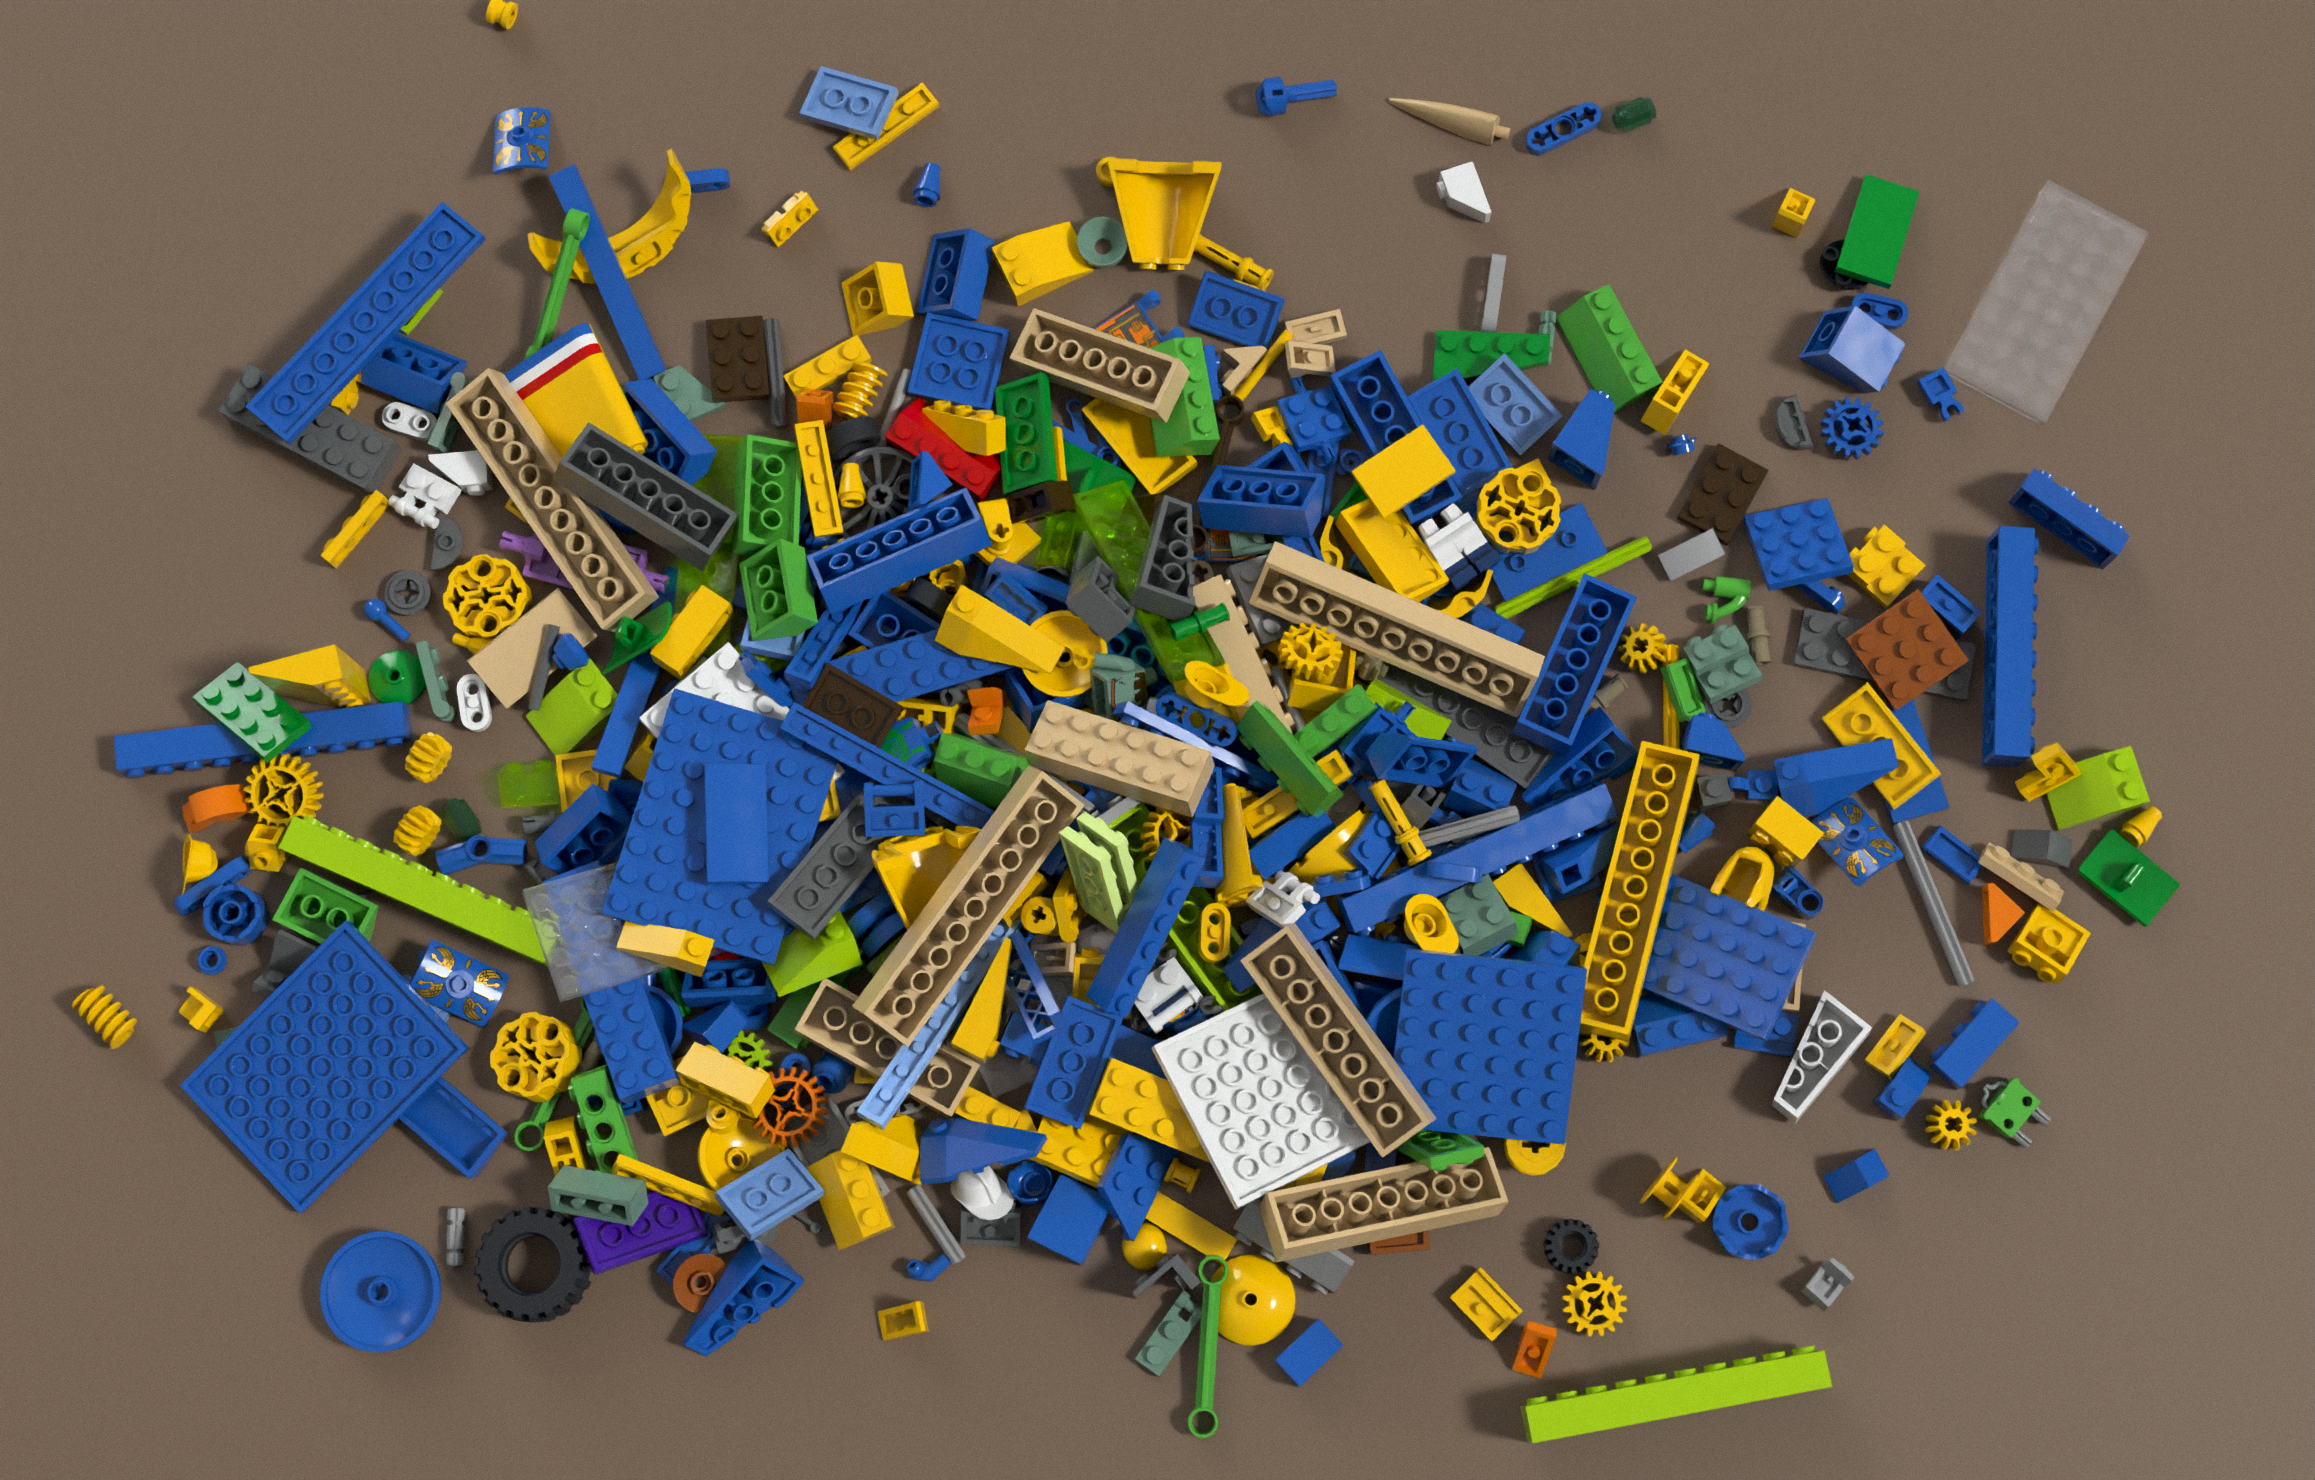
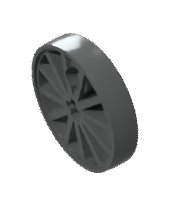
[833,447,936,540]

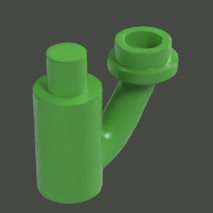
[1702,576,1751,625]

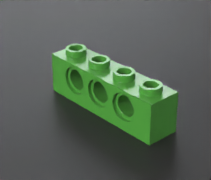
[568,1064,639,1174]

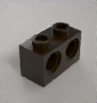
[1005,481,1076,524]

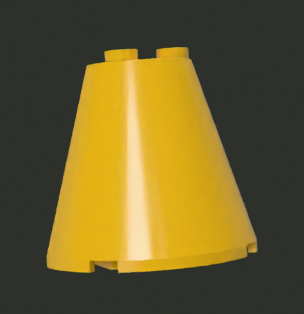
[1108,158,1222,271]
[1215,783,1287,908]
[1288,805,1405,939]
[872,826,982,931]

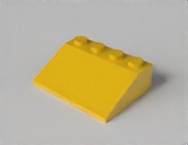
[248,644,371,708]

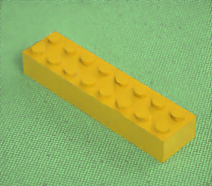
[1087,1058,1328,1190]

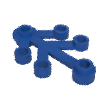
[1052,399,1122,468]

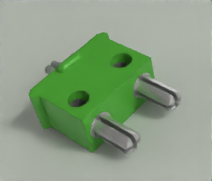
[1978,1078,2051,1148]

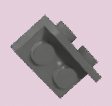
[961,1200,1022,1246]
[712,1219,778,1253]

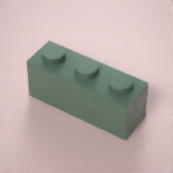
[548,1165,648,1226]

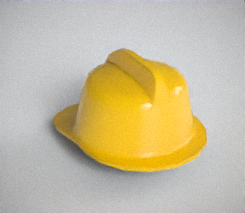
[1184,661,1250,709]
[182,834,218,895]
[1404,894,1459,953]

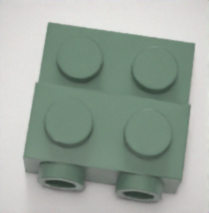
[1683,625,1763,704]

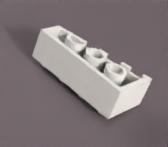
[1771,990,1872,1124]

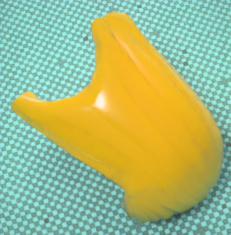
[1710,846,1774,911]

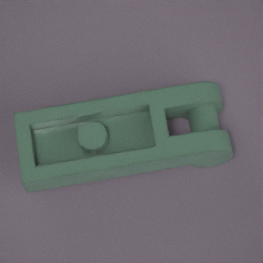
[428,372,472,454]
[415,640,456,723]
[1135,1290,1202,1377]

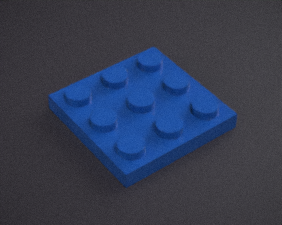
[907,312,1011,410]
[1743,498,1854,591]

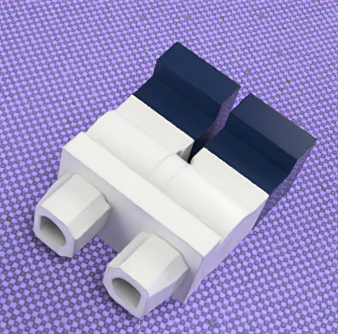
[1418,503,1502,593]

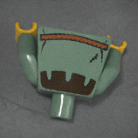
[1074,646,1158,723]

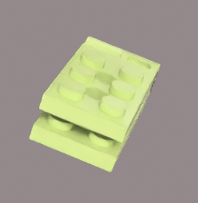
[1059,812,1139,934]

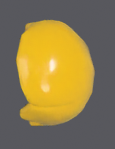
[1121,1222,1167,1270]

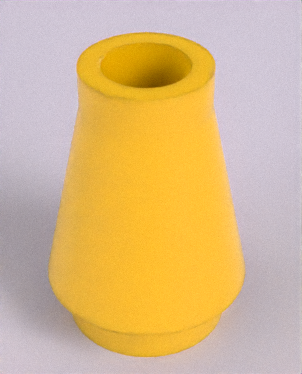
[837,463,866,508]
[2120,805,2162,848]

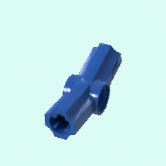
[435,835,528,876]

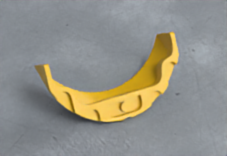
[527,148,691,284]
[1320,515,1493,618]

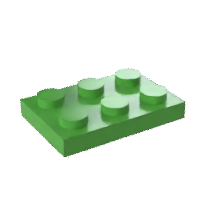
[1396,1130,1484,1171]

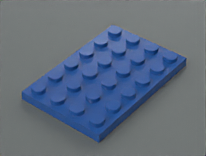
[1642,874,1817,1041]

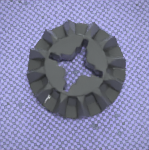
[385,570,432,616]
[1705,689,1752,728]

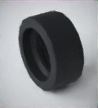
[825,416,881,461]
[904,577,953,624]

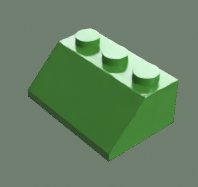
[739,538,818,641]
[934,733,1030,809]
[272,867,379,944]

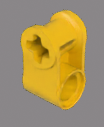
[976,498,1013,556]

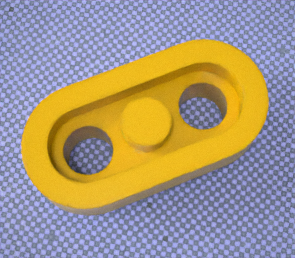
[1198,903,1231,963]
[706,1097,739,1134]

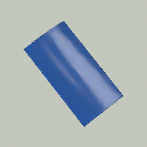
[705,763,769,886]
[399,1076,508,1179]

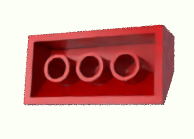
[885,398,1002,503]

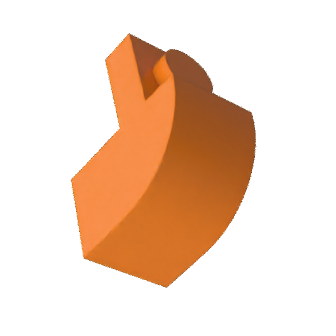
[182,784,250,833]

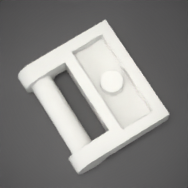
[1134,957,1204,1034]

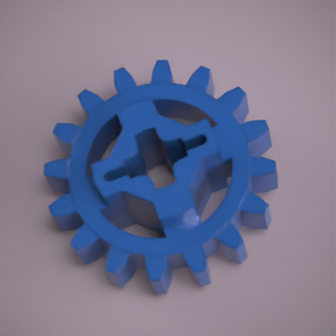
[1820,397,1884,460]

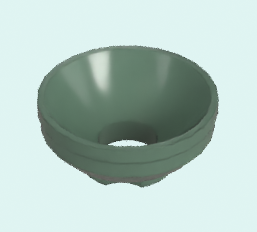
[1077,216,1128,268]

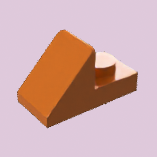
[967,687,1008,736]
[1512,1320,1557,1379]

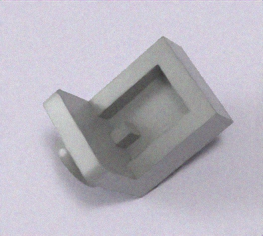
[1801,1258,1854,1311]

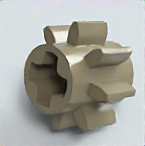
[1354,650,1389,681]

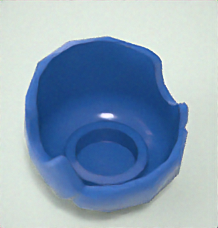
[1007,1161,1055,1206]

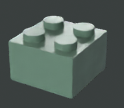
[1438,874,1518,956]

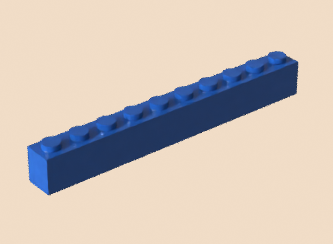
[114,701,412,779]
[1335,782,1618,935]

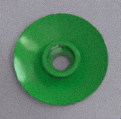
[369,650,426,705]

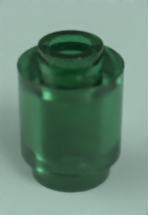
[1612,97,1656,133]
[440,798,482,842]

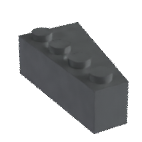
[1130,495,1195,621]

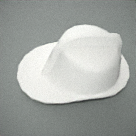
[950,1166,1014,1220]

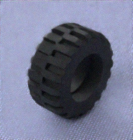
[474,1207,593,1323]

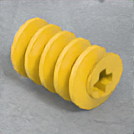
[832,362,888,420]
[1021,896,1060,936]
[72,985,137,1049]

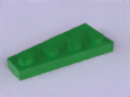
[1432,330,1551,382]

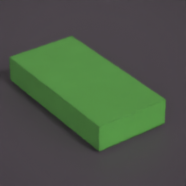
[1660,658,1706,722]

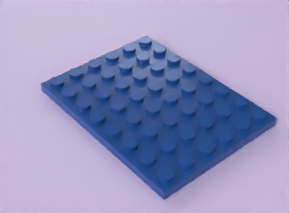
[602,688,838,965]
[180,920,470,1214]

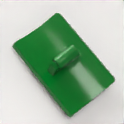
[1063,440,1137,527]
[602,602,672,675]
[2077,829,2180,927]

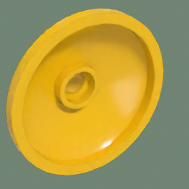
[1022,610,1108,698]
[698,1113,785,1192]
[1211,1255,1295,1346]

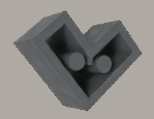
[1065,556,1135,642]
[1386,780,1451,830]

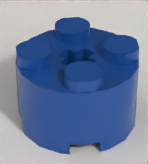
[203,884,270,946]

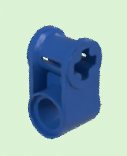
[1771,865,1824,920]

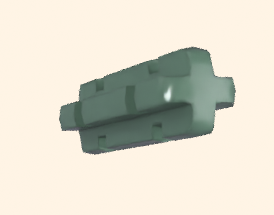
[1539,310,1556,366]

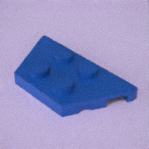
[1097,1135,1178,1241]

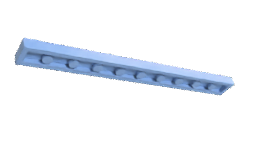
[857,892,1042,1130]

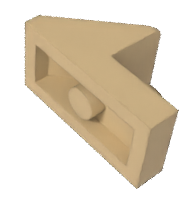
[1285,340,1336,379]
[1221,346,1267,396]

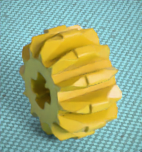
[1618,623,1669,673]
[405,732,452,783]
[393,805,441,856]
[1579,1030,1629,1063]
[1925,1100,1977,1151]

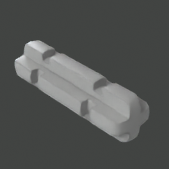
[446,1208,465,1266]

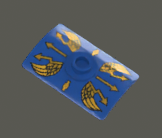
[493,107,550,174]
[1811,797,1904,886]
[410,940,509,1027]

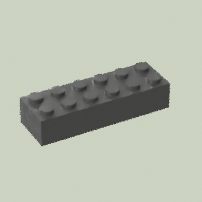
[219,363,402,495]
[553,422,738,572]

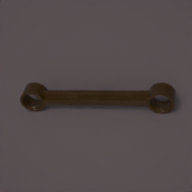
[1192,395,1244,557]

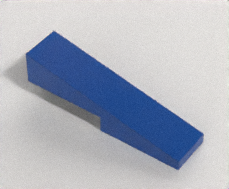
[1190,767,1224,888]

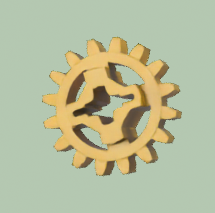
[1278,622,1343,680]
[1561,1271,1627,1337]

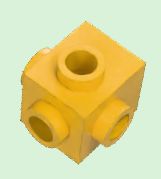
[245,824,290,872]

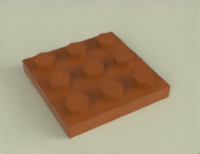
[1845,589,1969,711]

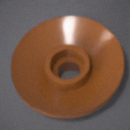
[672,1253,728,1313]

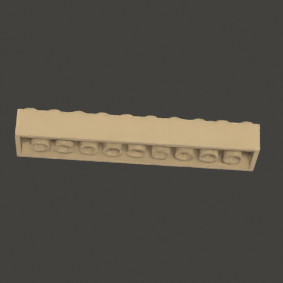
[446,368,659,632]
[1249,541,1545,718]
[852,765,1084,1047]

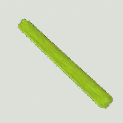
[1494,536,1652,619]

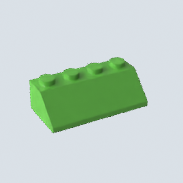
[1556,284,1662,413]
[1149,337,1220,457]
[732,434,802,556]
[1237,700,1344,818]

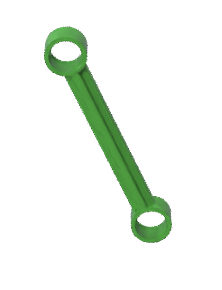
[524,208,590,360]
[515,994,594,1152]
[1188,1254,1228,1438]

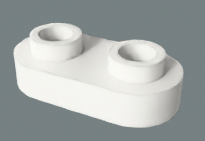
[382,402,437,441]
[457,674,492,732]

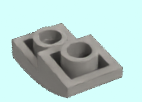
[1658,528,1725,581]

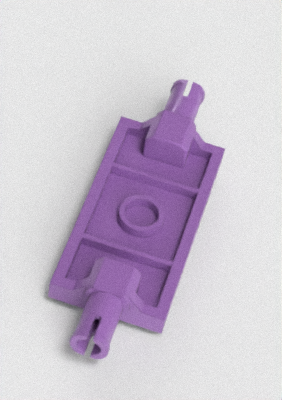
[499,531,669,593]

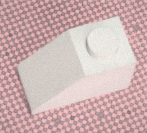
[1436,161,1491,223]
[428,450,493,495]

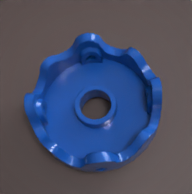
[1711,1184,1789,1260]

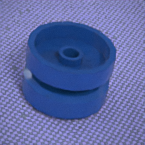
[847,890,907,961]

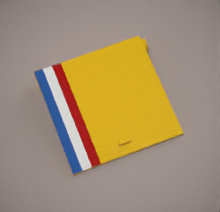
[504,323,648,458]

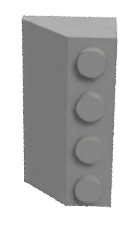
[1233,1199,1355,1295]

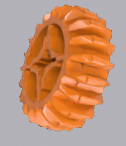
[749,1067,829,1148]

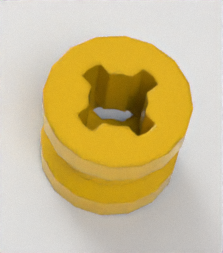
[486,0,518,30]

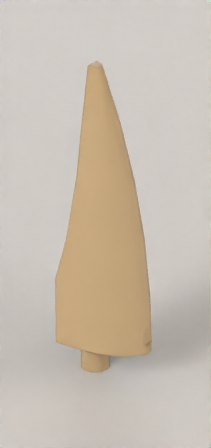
[1388,98,1511,146]

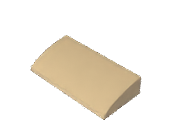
[467,588,597,709]

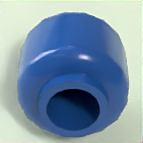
[812,1051,856,1094]

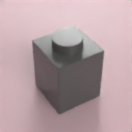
[1693,772,1732,811]

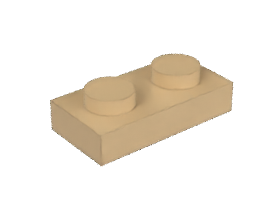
[1285,309,1347,345]

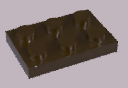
[706,316,770,403]
[1677,443,1769,545]
[802,663,904,749]

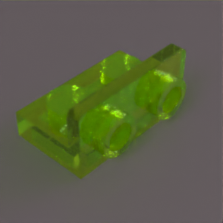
[1035,512,1092,574]
[498,760,561,808]

